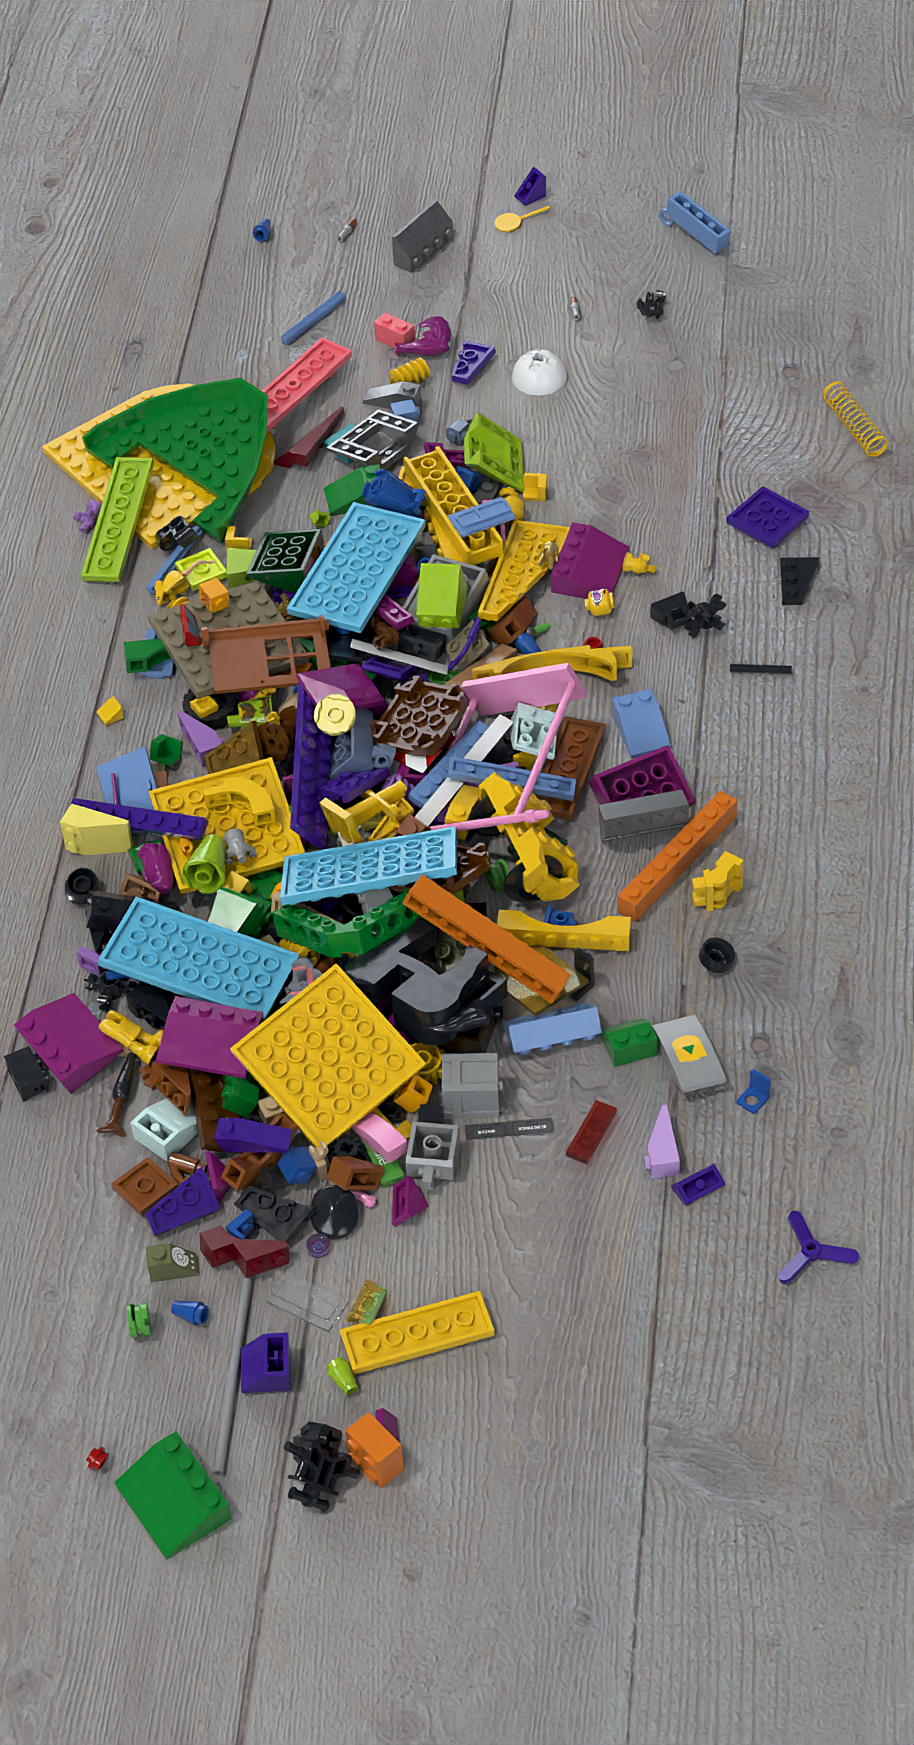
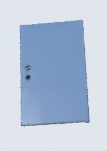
[96,747,157,836]

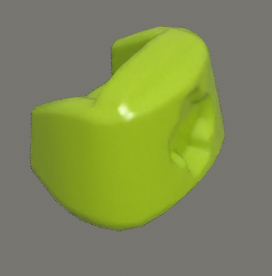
[309,510,330,527]

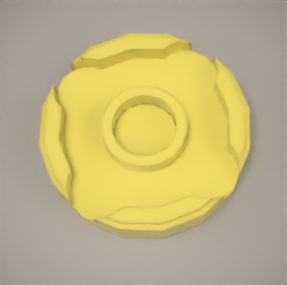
[314,694,356,736]

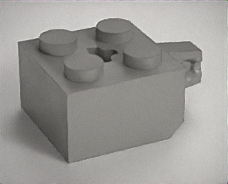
[406,1121,460,1190]

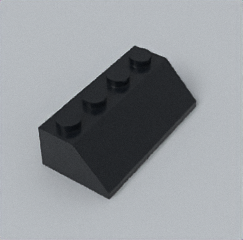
[86,890,179,932]

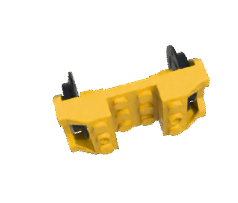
[470,772,580,902]

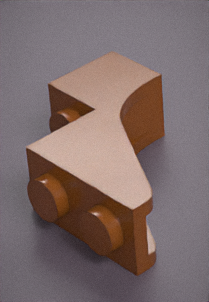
[221,1113,299,1190]

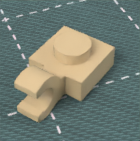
[308,1141,330,1180]

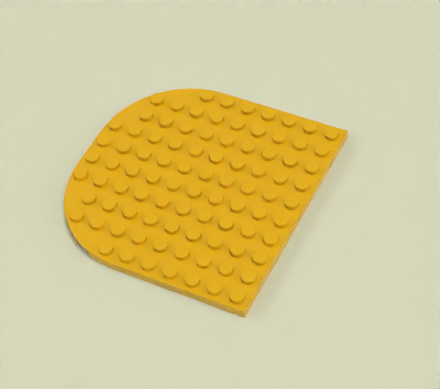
[42,383,276,550]

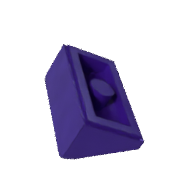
[671,1163,725,1205]

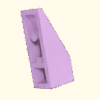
[644,1104,680,1179]

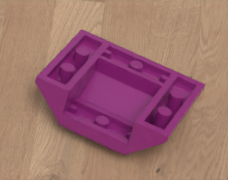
[296,663,388,716]

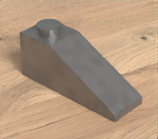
[363,381,422,409]

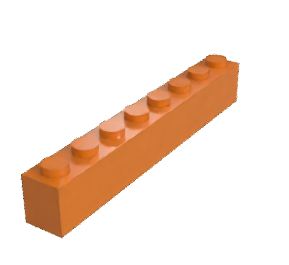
[617,791,738,922]
[402,875,571,1004]

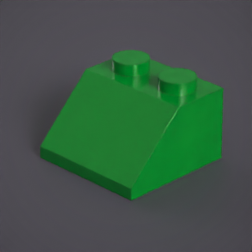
[600,1018,657,1067]

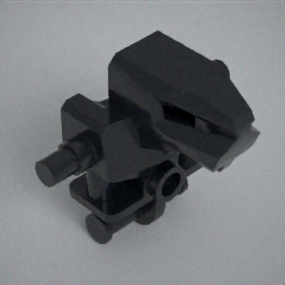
[284,1421,360,1512]

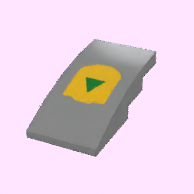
[652,1015,726,1093]

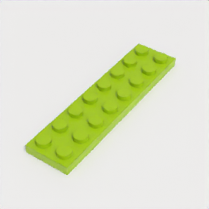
[81,457,154,582]

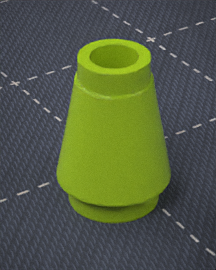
[326,1357,358,1396]

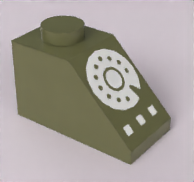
[146,1243,198,1282]

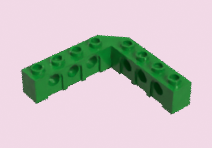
[272,888,426,958]

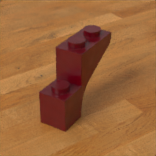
[199,1225,289,1278]

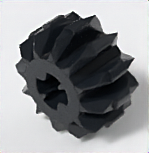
[328,1134,367,1164]

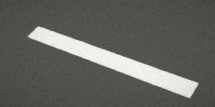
[415,714,513,826]

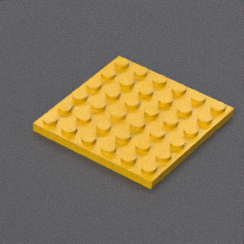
[149,757,305,895]
[230,963,426,1148]

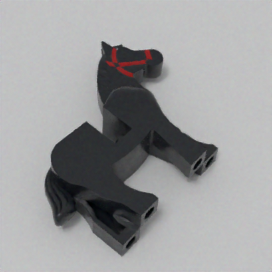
[280,918,508,1045]

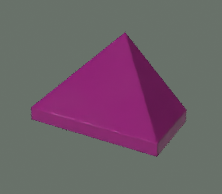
[205,1151,232,1202]
[392,1176,429,1227]

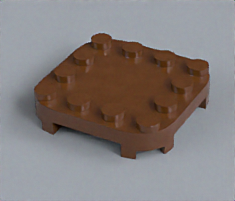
[370,676,470,757]
[387,842,492,894]

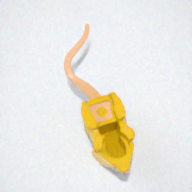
[154,559,217,605]

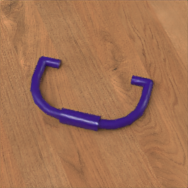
[447,617,481,671]

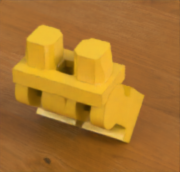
[692,851,744,911]

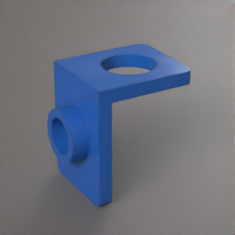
[736,1069,771,1114]

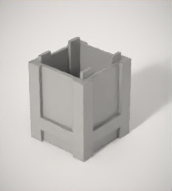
[442,1053,504,1119]

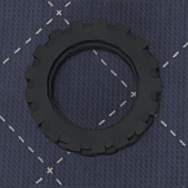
[182,688,238,730]

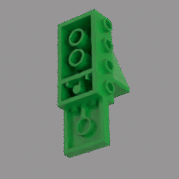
[208,869,283,939]

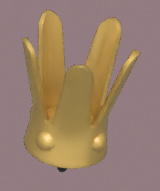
[538,542,559,570]

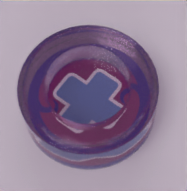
[306,1234,330,1258]

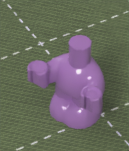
[73,500,102,534]

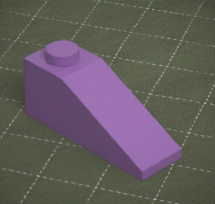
[177,711,225,767]

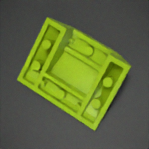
[464,412,524,492]

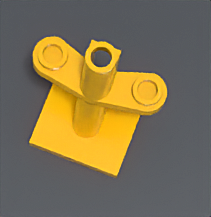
[319,780,407,844]

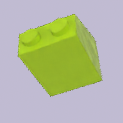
[416,563,468,629]

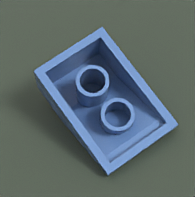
[612,689,671,759]

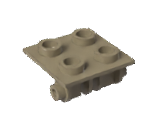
[444,620,490,672]

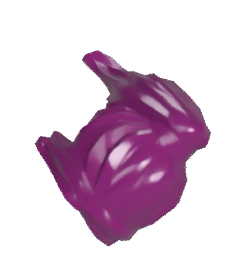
[395,316,452,356]

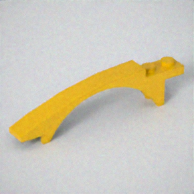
[472,645,632,681]

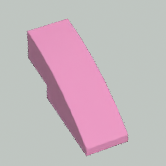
[352,1112,408,1164]

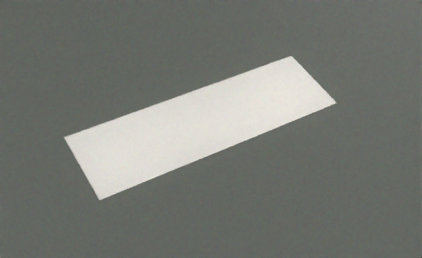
[350,639,448,674]

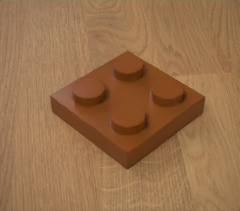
[112,1157,178,1217]

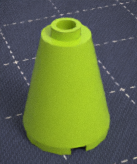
[182,834,226,893]

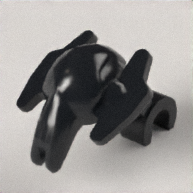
[637,290,666,319]

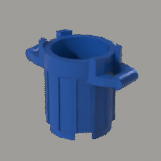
[362,469,425,517]

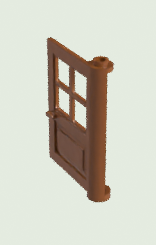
[201,615,330,694]

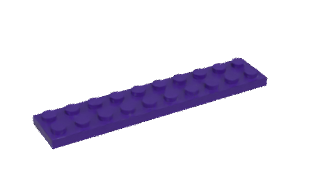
[290,682,332,850]

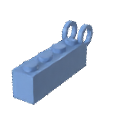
[659,191,731,254]

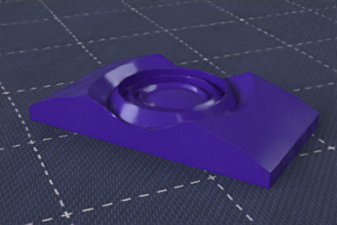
[362,648,422,683]

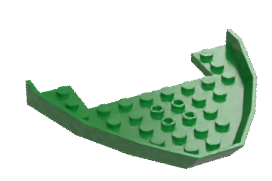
[82,377,268,543]

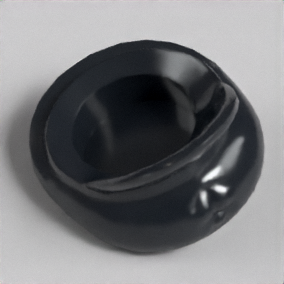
[311,1185,359,1239]

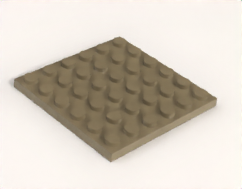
[148,581,309,699]

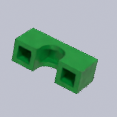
[221,1072,259,1118]

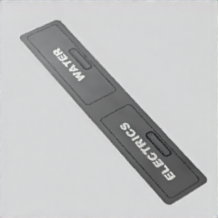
[465,1118,554,1140]

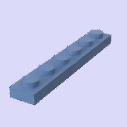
[407,720,489,809]
[447,756,576,801]

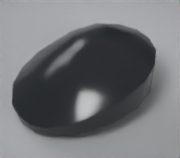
[65,868,99,905]
[699,937,735,973]

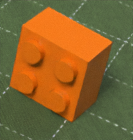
[345,1412,404,1488]

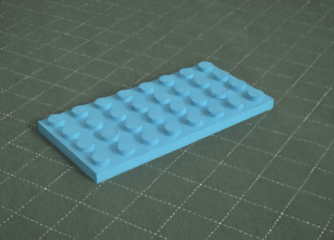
[287,502,426,633]
[280,826,457,905]
[98,897,300,1021]

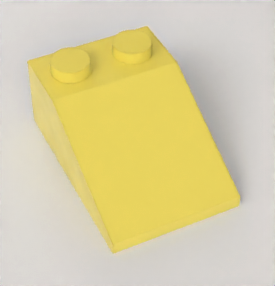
[60,804,134,855]

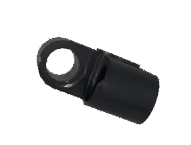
[155,516,199,551]

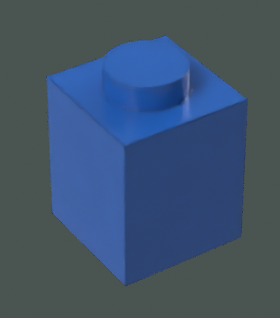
[277,1146,317,1184]

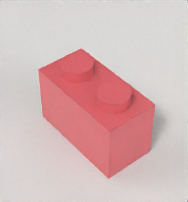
[374,313,415,349]

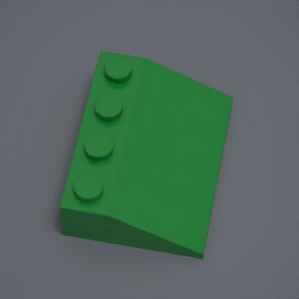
[114,1431,232,1560]

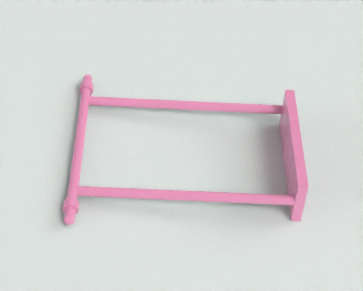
[430,663,587,831]

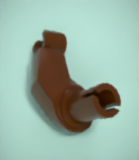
[368,613,400,650]

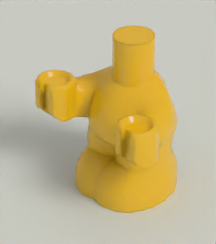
[622,552,657,574]

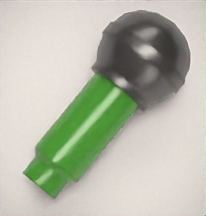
[523,623,550,638]

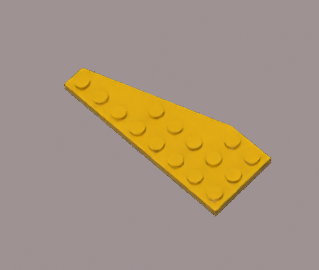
[478,520,570,621]

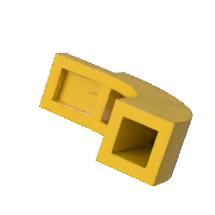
[203,777,276,827]

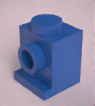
[543,906,577,926]

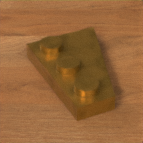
[204,721,264,774]

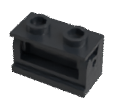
[397,625,446,662]
[4,1046,50,1102]

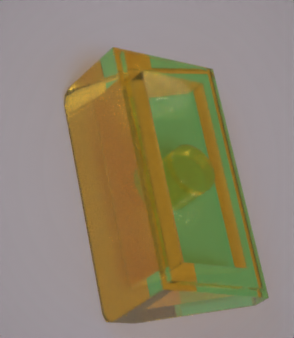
[346,1279,388,1324]

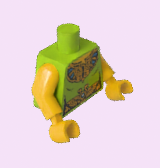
[227,688,280,730]

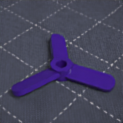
[778,1211,859,1284]

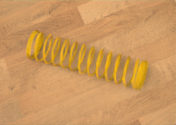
[822,381,888,457]

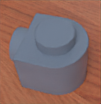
[445,419,469,446]
[371,743,396,771]

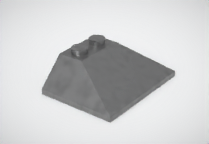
[326,409,419,470]

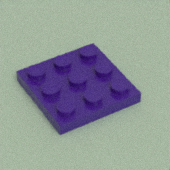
[726,486,809,548]

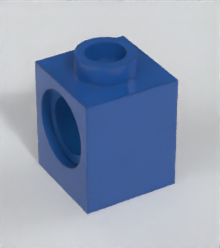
[456,466,483,492]

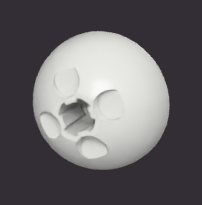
[512,349,567,396]

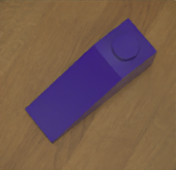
[214,1118,294,1153]

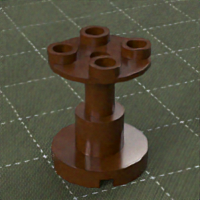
[258,706,297,762]

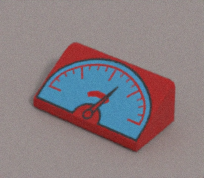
[180,604,201,647]

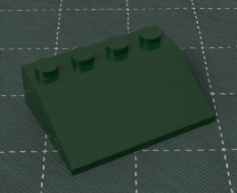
[246,529,325,592]

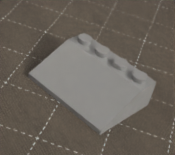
[402,554,490,643]

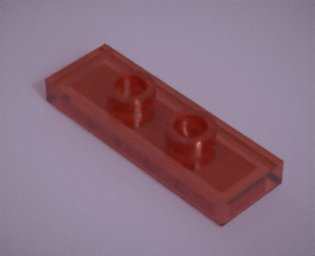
[566,1100,617,1164]

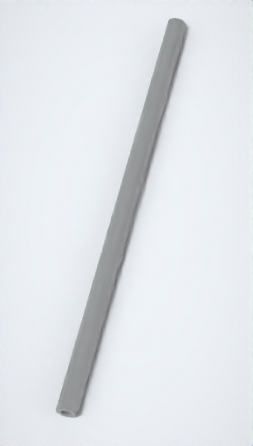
[213,1278,252,1476]

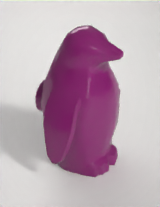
[137,843,174,894]

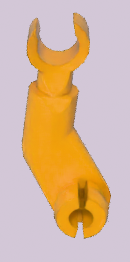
[178,838,195,858]

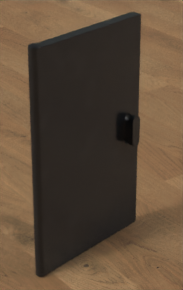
[312,622,376,662]

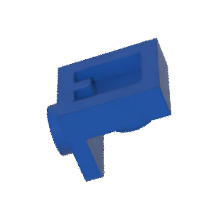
[226,1209,255,1239]

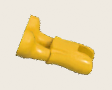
[99,1010,164,1065]

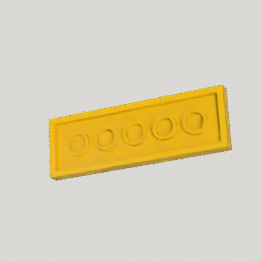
[340,1291,495,1375]

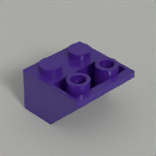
[241,1332,291,1393]

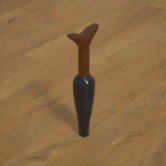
[96,1053,136,1137]

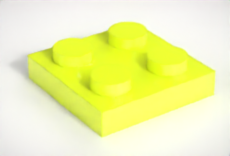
[175,548,227,591]

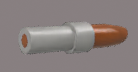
[337,218,357,242]
[570,297,580,320]

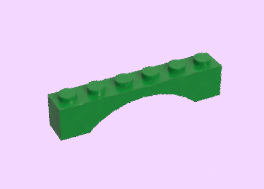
[123,639,171,674]

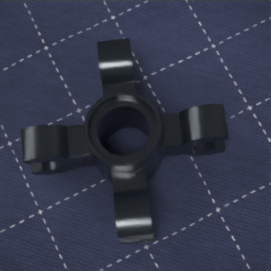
[684,593,727,638]
[84,970,137,1011]

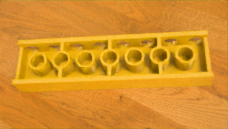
[403,446,504,566]

